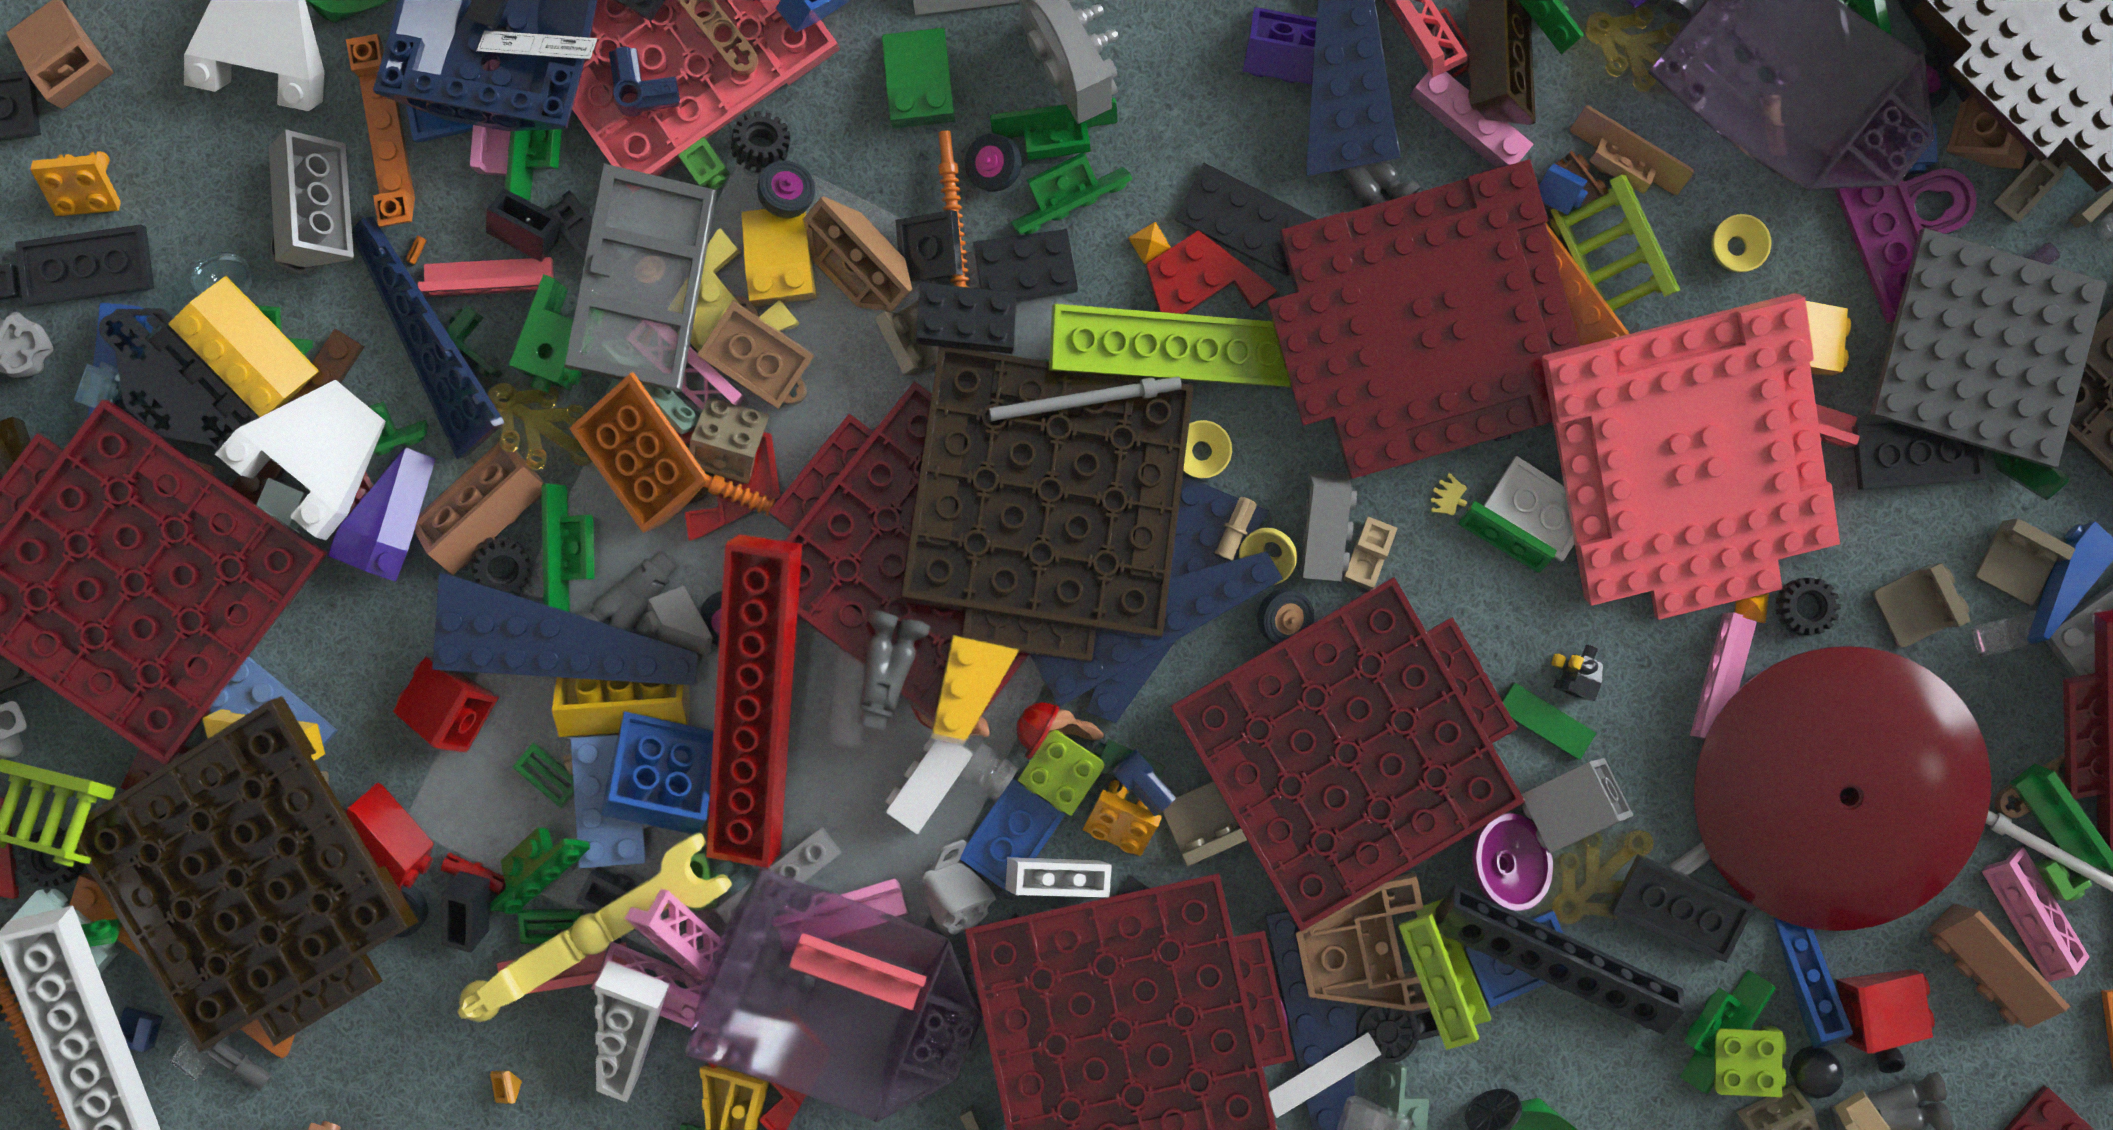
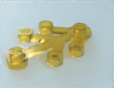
[1585,6,1697,92]
[487,383,592,470]
[1552,829,1654,924]

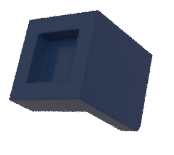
[119,1007,163,1052]

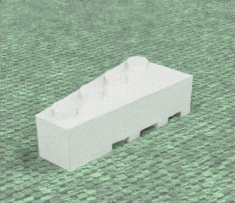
[595,961,669,1102]

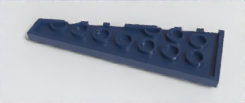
[1305,0,1401,176]
[352,216,504,459]
[1086,476,1269,723]
[1029,551,1283,707]
[432,573,698,685]
[1265,910,1357,1130]

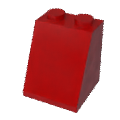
[393,656,499,753]
[346,782,434,892]
[1836,969,1935,1054]

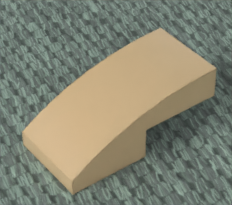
[1342,516,1397,590]

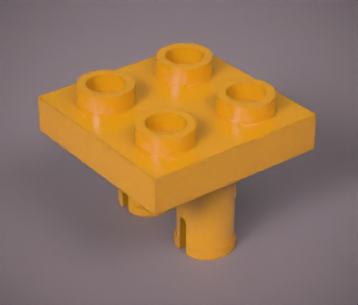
[30,151,121,216]
[1083,780,1162,857]

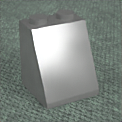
[1521,758,1634,853]

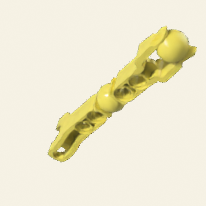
[458,833,732,1022]

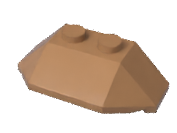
[803,196,912,312]

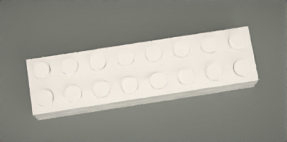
[0,906,160,1130]

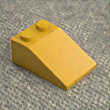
[742,209,817,307]

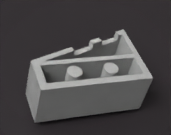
[1301,470,1357,581]

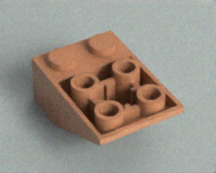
[6,0,114,109]

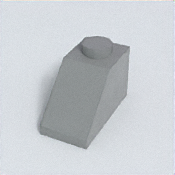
[645,586,712,655]

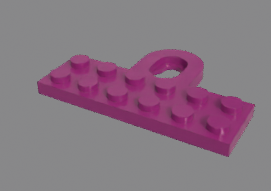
[1818,123,1977,324]

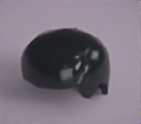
[1789,1046,1844,1099]

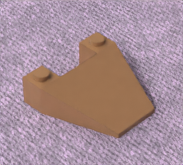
[1296,872,1430,1011]

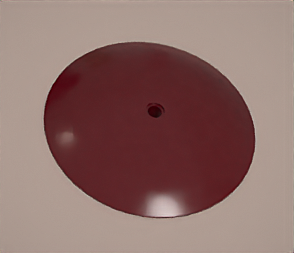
[1694,646,1991,931]

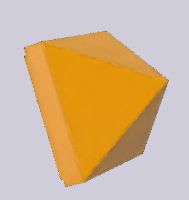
[1128,222,1171,265]
[1734,593,1769,623]
[490,1070,522,1104]

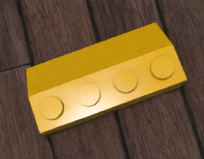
[168,276,319,417]
[551,677,690,737]

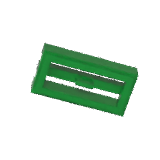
[512,742,574,808]
[517,909,583,944]

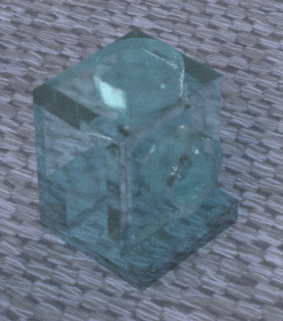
[74,362,122,408]

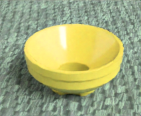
[1711,214,1772,273]
[1184,420,1232,479]
[1239,528,1297,585]

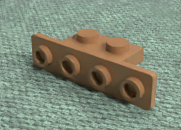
[1570,105,1694,195]

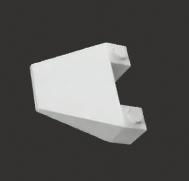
[184,0,324,111]
[215,380,386,540]

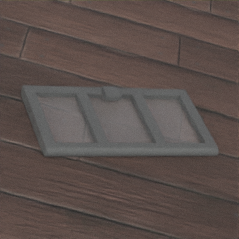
[564,164,717,392]

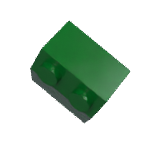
[882,27,956,129]

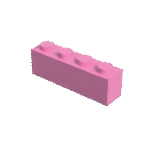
[1410,71,1534,168]

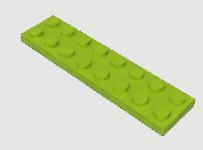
[1049,304,1291,388]

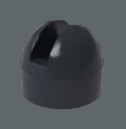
[1876,1047,1905,1073]

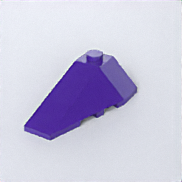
[327,447,436,582]

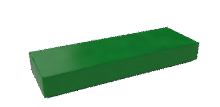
[1458,501,1557,573]
[1502,682,1596,760]

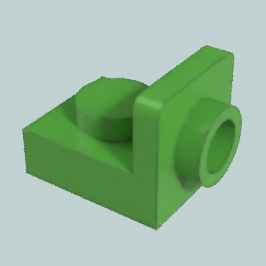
[678,137,730,190]
[2035,859,2092,902]

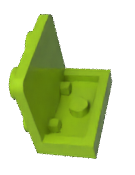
[1017,730,1104,816]
[1714,1025,1786,1097]

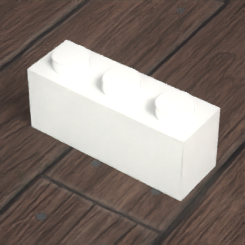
[885,737,974,835]
[1005,857,1111,897]

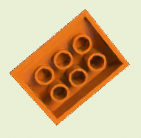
[569,372,709,533]

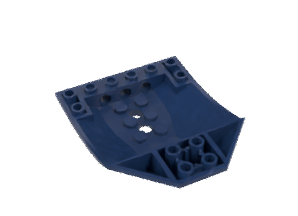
[373,0,597,132]

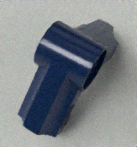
[609,46,680,117]
[1111,749,1176,817]

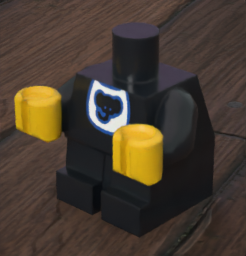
[1551,645,1603,701]

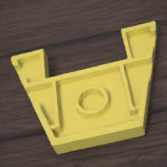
[667,228,800,352]

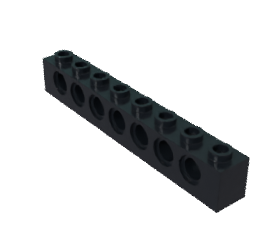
[1435,884,1685,1035]

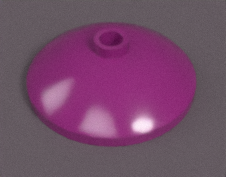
[1473,813,1553,911]

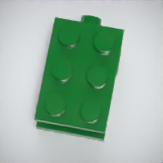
[509,274,605,394]

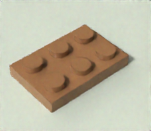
[697,300,814,409]

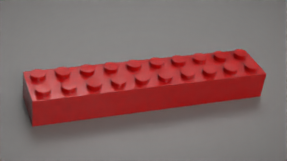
[706,534,802,868]

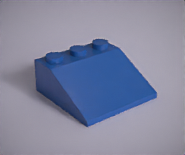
[601,711,714,834]

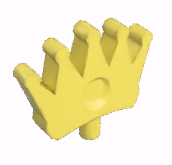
[1431,473,1467,515]

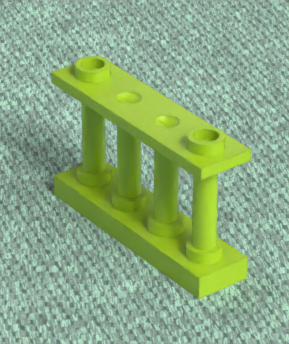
[1550,175,1681,311]
[0,759,116,867]
[1399,899,1491,1050]

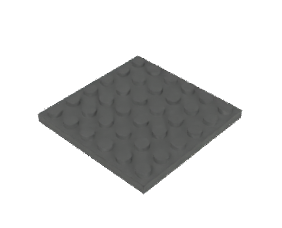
[1870,228,2107,468]

